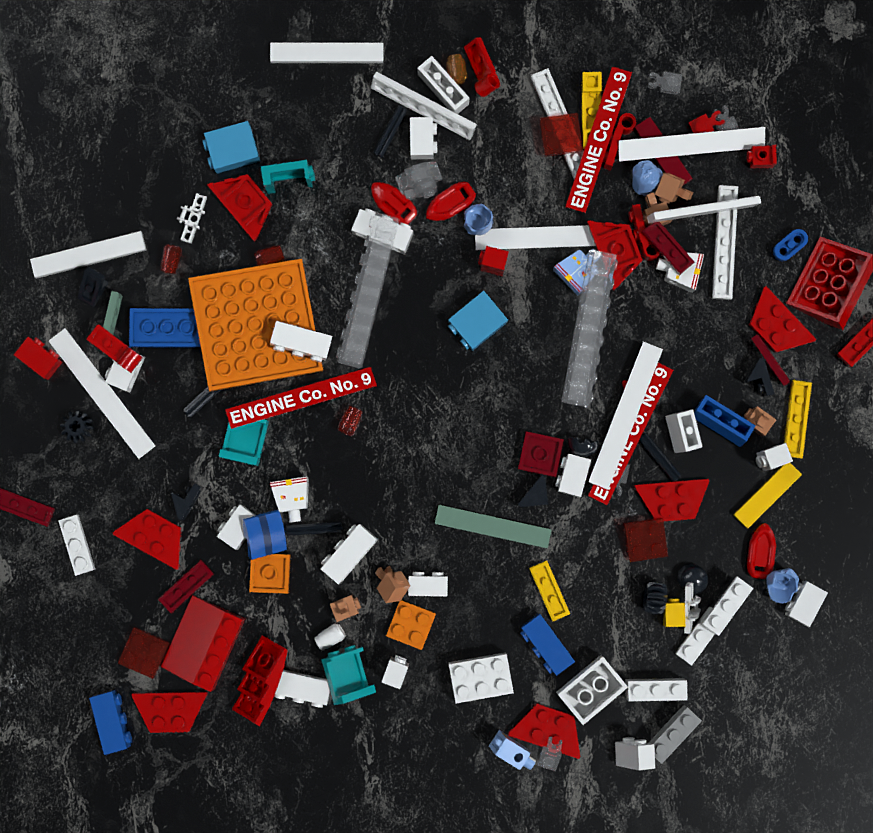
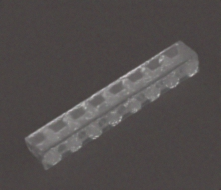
[336,213,400,368]
[561,250,618,407]

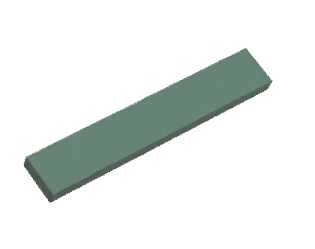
[435,505,551,548]

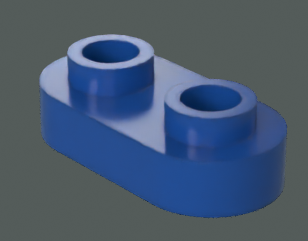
[773,229,808,261]

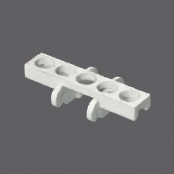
[177,193,207,243]
[684,582,701,634]

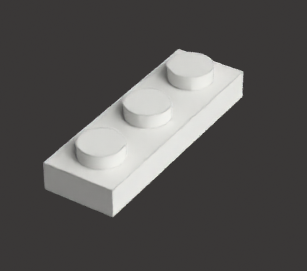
[59,515,95,576]

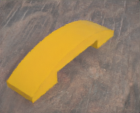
[582,72,602,149]

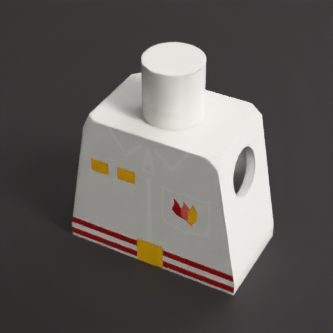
[656,253,704,292]
[270,477,309,523]

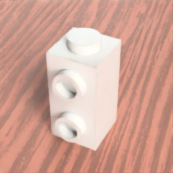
[407,572,448,596]

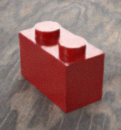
[478,246,509,276]
[14,337,62,380]

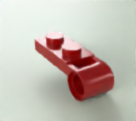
[464,37,500,97]
[603,113,636,170]
[628,204,660,261]
[87,324,143,373]

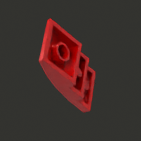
[232,636,288,726]

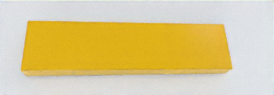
[784,380,812,459]
[733,463,802,529]

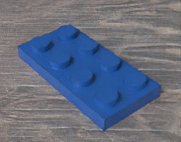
[129,308,201,347]

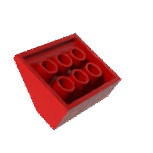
[787,237,873,330]
[161,595,246,692]

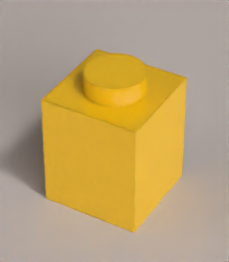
[663,599,686,627]

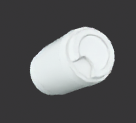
[314,623,346,651]

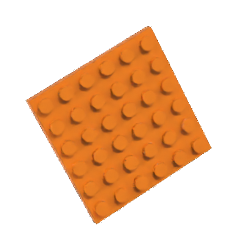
[188,259,323,392]

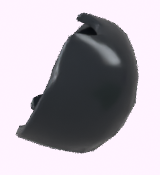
[568,437,599,457]
[677,563,708,595]

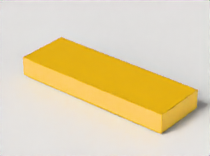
[529,560,570,621]

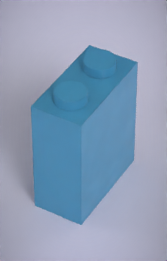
[203,121,260,173]
[448,291,508,351]

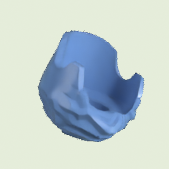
[632,160,663,196]
[464,204,493,236]
[766,568,799,604]

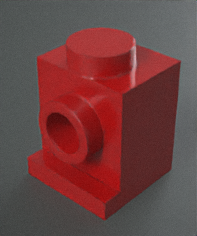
[747,145,777,168]

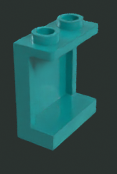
[261,160,315,194]
[219,419,269,466]
[321,645,376,705]

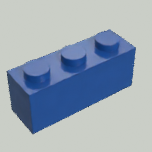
[694,395,756,447]
[521,613,575,676]
[89,690,132,755]

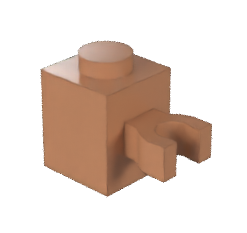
[655,173,694,204]
[642,192,672,227]
[744,406,776,437]
[375,566,411,603]
[330,594,361,622]

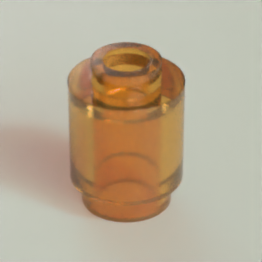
[446,54,468,84]

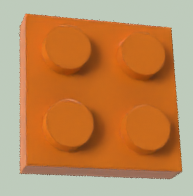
[249,554,290,594]
[386,600,436,650]

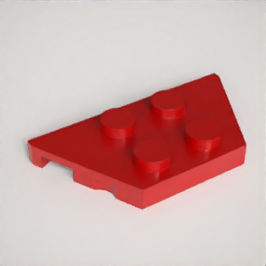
[208,174,272,242]
[587,220,643,291]
[749,286,816,353]
[634,479,709,522]
[113,509,182,570]
[132,692,208,733]
[508,703,580,759]

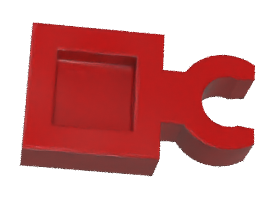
[689,111,725,133]

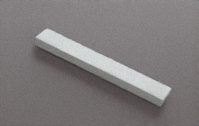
[270,43,383,63]
[531,69,584,180]
[371,72,477,140]
[712,185,738,300]
[647,196,761,223]
[30,231,146,278]

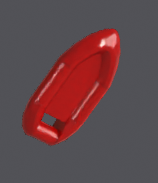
[371,182,417,225]
[426,182,476,221]
[747,523,776,580]

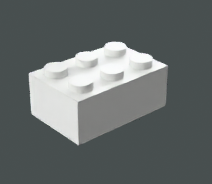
[321,524,378,584]
[449,652,513,703]
[556,655,628,725]

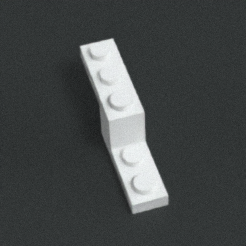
[675,576,753,665]

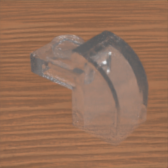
[395,162,442,194]

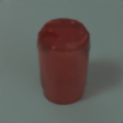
[160,244,182,274]
[254,245,284,266]
[338,406,363,437]

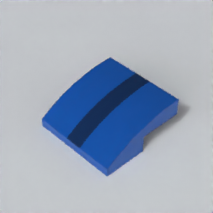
[243,510,287,560]

